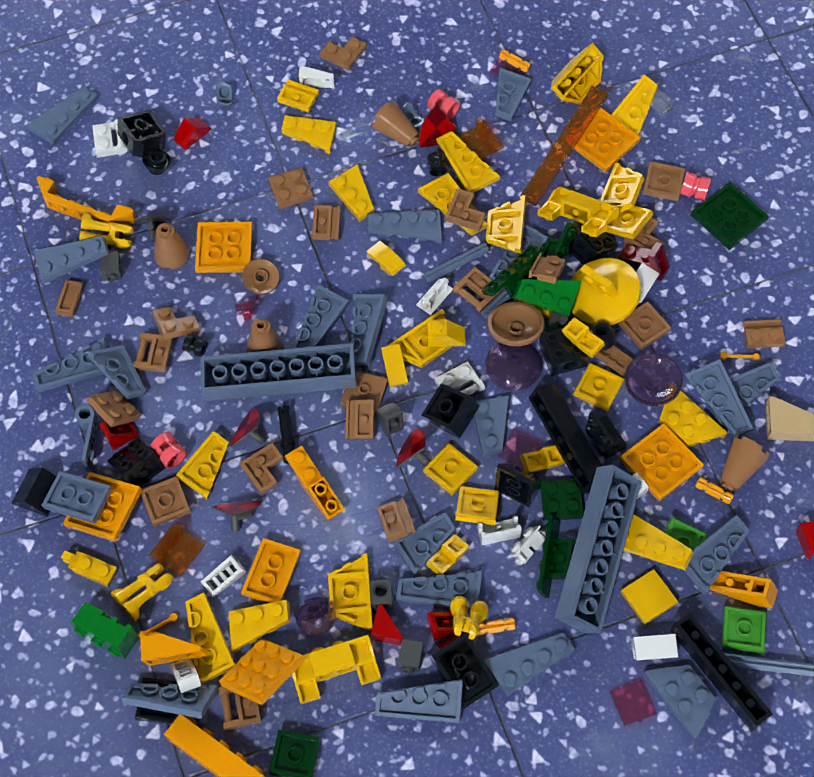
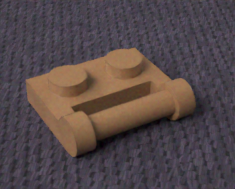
[452,267,502,314]
[133,333,173,373]
[218,687,262,731]

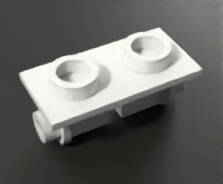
[416,277,453,315]
[508,525,546,565]

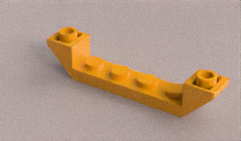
[37,176,136,225]

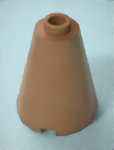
[370,99,419,147]
[153,223,190,270]
[246,319,284,353]
[720,435,770,492]

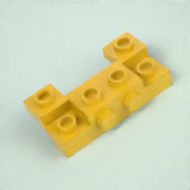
[538,186,619,237]
[292,635,381,704]

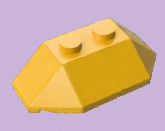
[551,43,604,104]

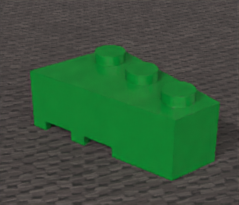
[513,279,581,317]
[71,602,139,659]

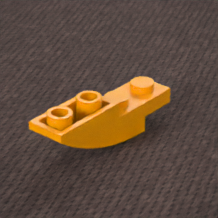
[285,445,345,520]

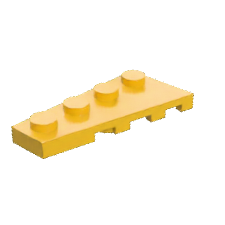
[436,131,500,193]
[418,173,487,236]
[623,514,694,570]

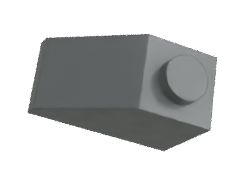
[376,402,404,437]

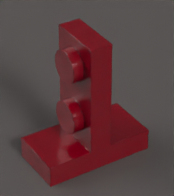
[618,242,670,281]

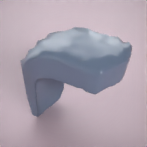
[215,82,232,107]
[403,102,424,131]

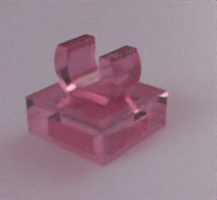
[235,300,255,322]

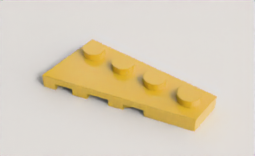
[185,592,235,685]

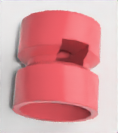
[427,89,460,120]
[680,172,711,201]
[150,432,187,469]

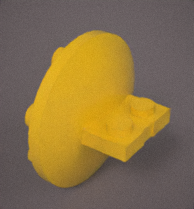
[571,258,641,326]

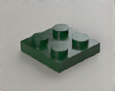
[540,479,583,521]
[269,730,321,777]

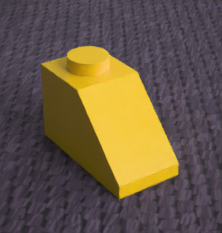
[427,319,466,347]

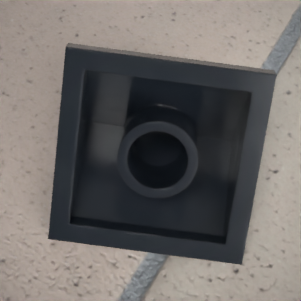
[11,467,56,517]

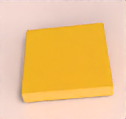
[605,206,653,240]
[573,363,625,412]
[423,443,478,496]
[455,486,499,525]
[620,569,678,625]

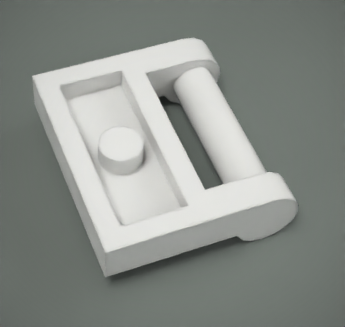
[92,119,128,158]
[435,361,485,395]

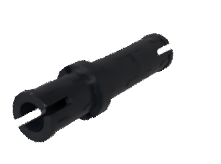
[277,405,295,464]

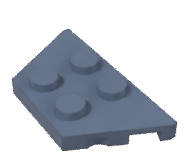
[643,665,716,740]

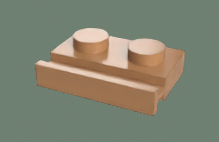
[312,205,340,240]
[529,254,565,284]
[742,319,786,349]
[345,400,375,439]
[377,498,416,543]

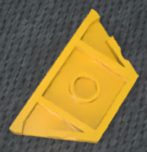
[600,163,644,213]
[486,195,527,254]
[388,309,452,368]
[659,384,728,448]
[328,554,372,631]

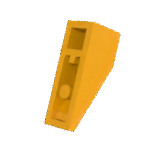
[709,571,778,609]
[140,632,208,666]

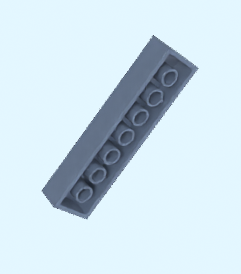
[200,343,357,401]
[555,465,642,633]

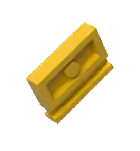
[277,79,319,113]

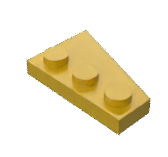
[611,75,658,135]
[281,115,336,154]
[328,164,374,222]
[176,431,229,500]

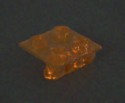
[458,119,504,159]
[149,524,205,577]

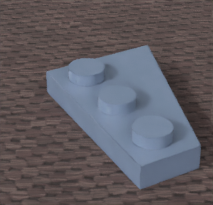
[495,68,531,121]
[87,345,146,399]
[474,396,509,456]
[394,512,456,576]

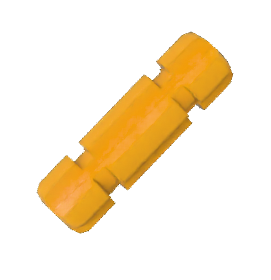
[499,49,531,72]
[696,477,734,504]
[479,618,516,635]

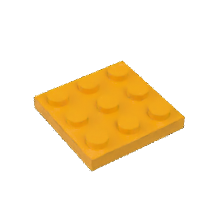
[565,107,641,173]
[195,222,253,273]
[620,423,704,502]
[63,472,142,542]
[219,638,305,705]

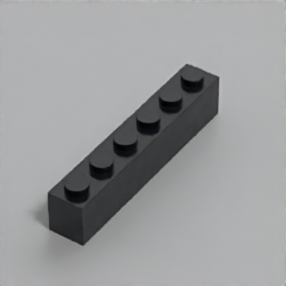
[528,383,603,494]
[670,613,773,733]

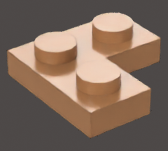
[320,37,367,71]
[445,188,485,231]
[624,217,665,249]
[152,307,200,340]
[239,442,283,495]

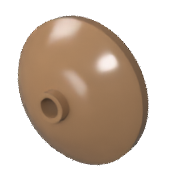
[488,302,544,346]

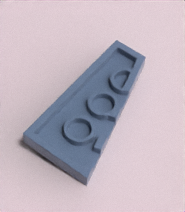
[26,87,99,145]
[368,209,442,244]
[489,223,548,290]
[34,236,109,283]
[292,284,349,349]
[351,294,388,365]
[33,337,107,392]
[684,359,753,437]
[710,362,780,425]
[684,515,749,595]
[396,570,482,611]
[484,633,575,697]
[375,679,463,723]
[122,684,218,719]

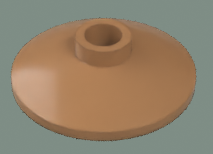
[242,259,279,294]

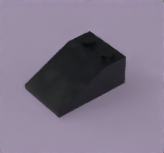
[494,463,541,508]
[427,631,499,709]

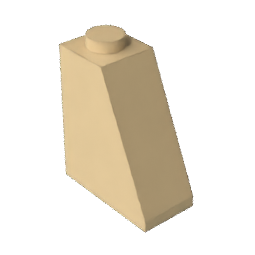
[765,396,814,441]

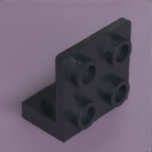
[569,227,618,266]
[586,410,627,459]
[107,438,165,487]

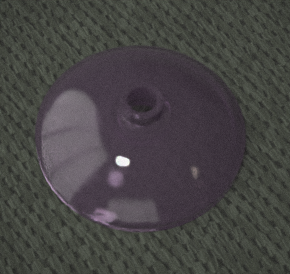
[486,342,542,391]
[624,353,683,406]

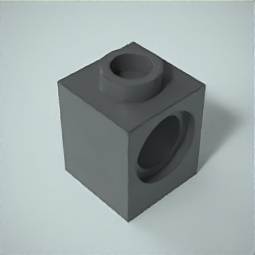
[100,251,122,282]
[370,577,393,611]
[398,639,423,674]

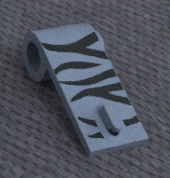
[75,405,98,468]

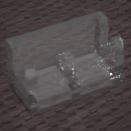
[651,89,673,118]

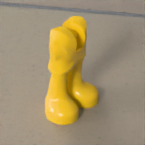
[79,213,134,249]
[110,563,174,622]
[450,596,489,639]

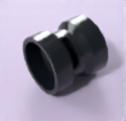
[427,151,447,176]
[182,333,208,357]

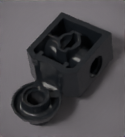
[117,109,172,175]
[539,323,616,376]

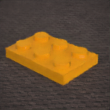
[241,538,301,603]

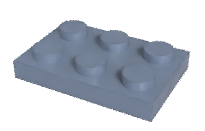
[41,471,113,524]

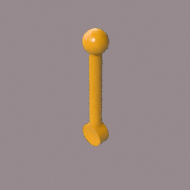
[720,352,760,360]
[138,613,178,638]

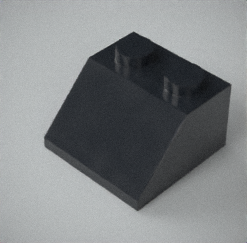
[421,383,479,439]

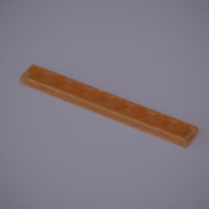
[520,86,608,206]

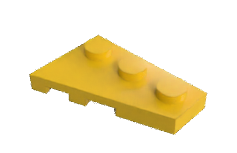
[229,600,291,653]

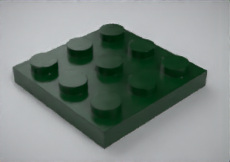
[691,182,769,250]

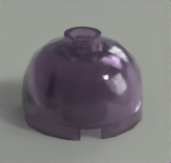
[294,597,336,636]

